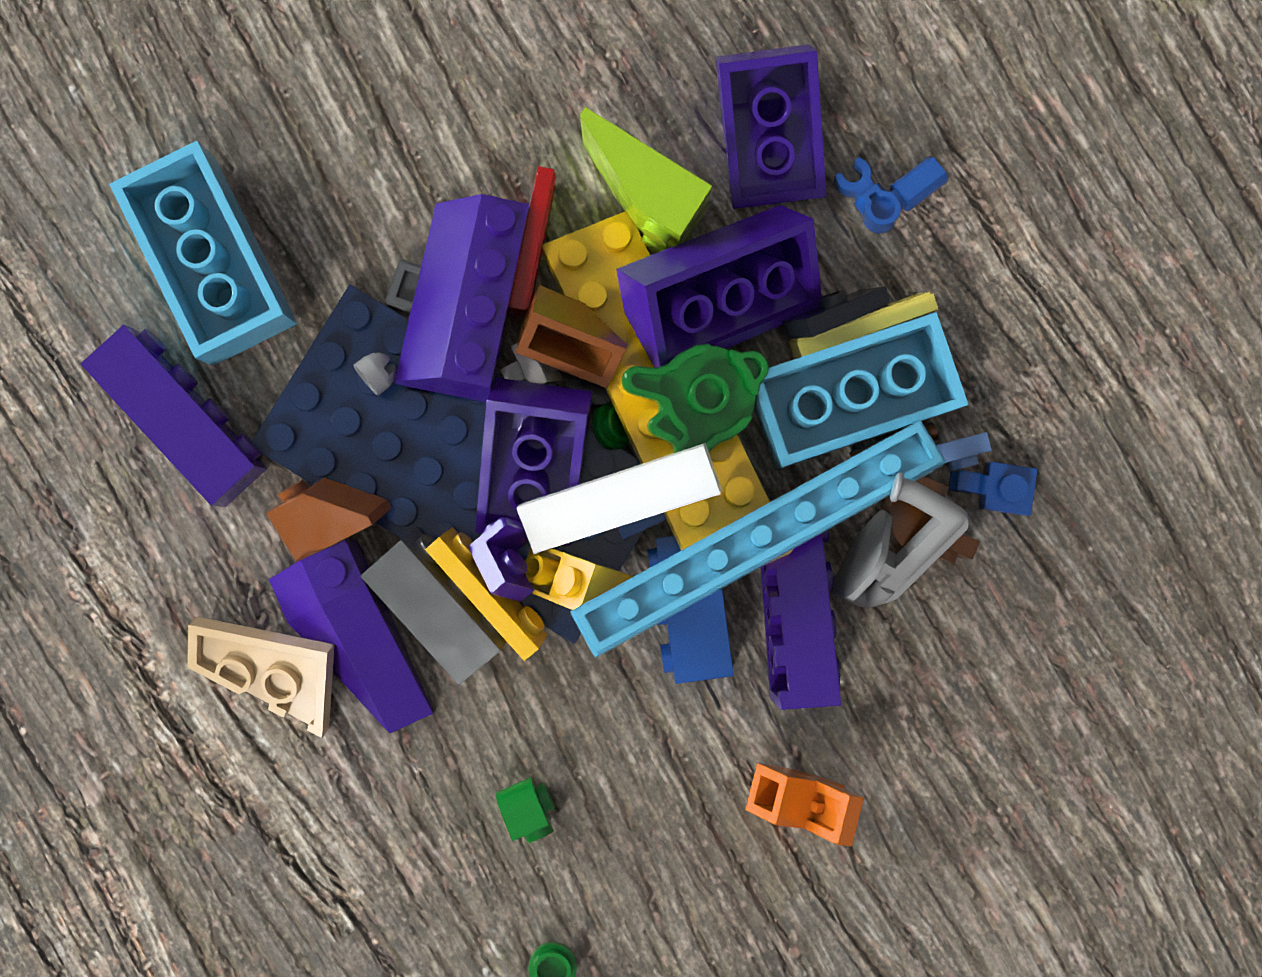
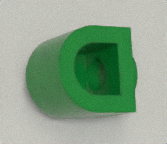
[495,777,555,843]

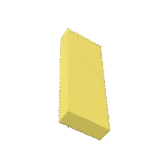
[789,292,938,358]

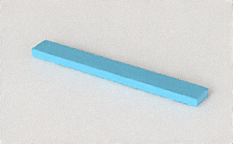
[570,420,946,658]

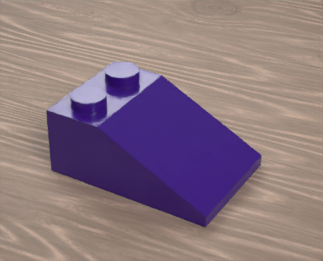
[715,44,827,209]
[475,377,593,547]

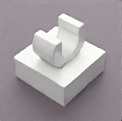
[501,344,564,386]

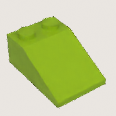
[580,107,712,253]

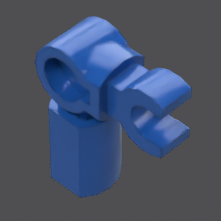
[834,156,948,234]

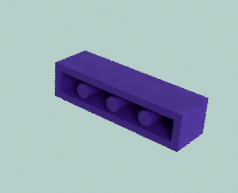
[81,324,267,507]

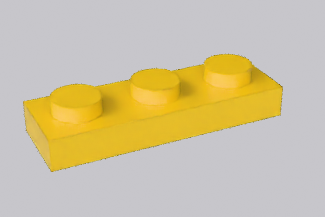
[425,527,548,661]

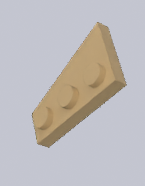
[187,617,334,738]

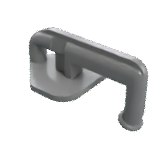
[830,472,969,608]

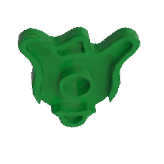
[622,344,769,453]

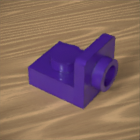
[468,517,535,602]

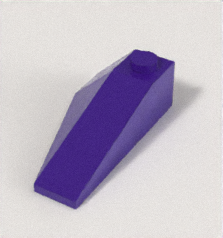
[269,540,434,734]

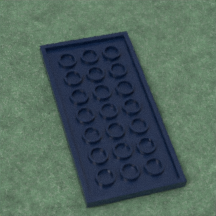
[252,284,644,644]

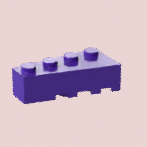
[760,529,842,710]

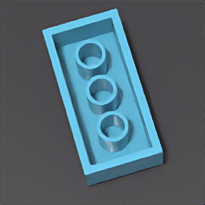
[109,141,298,366]
[754,312,969,471]

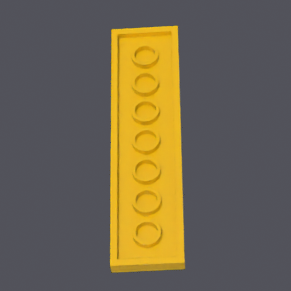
[542,211,793,565]

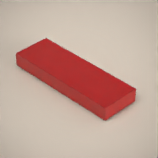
[509,166,556,317]

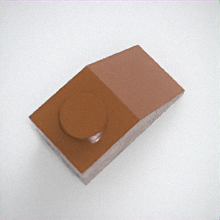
[515,285,627,388]
[266,478,392,562]

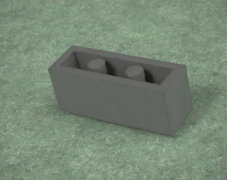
[360,527,507,685]

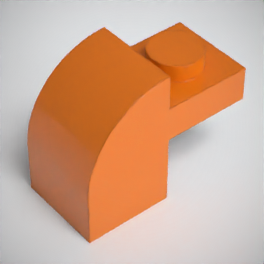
[745,763,864,847]

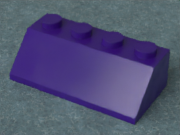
[395,194,530,402]
[616,205,822,368]

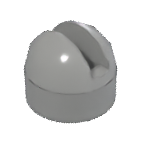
[353,352,397,396]

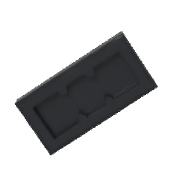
[782,286,890,339]

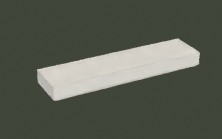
[517,443,722,554]

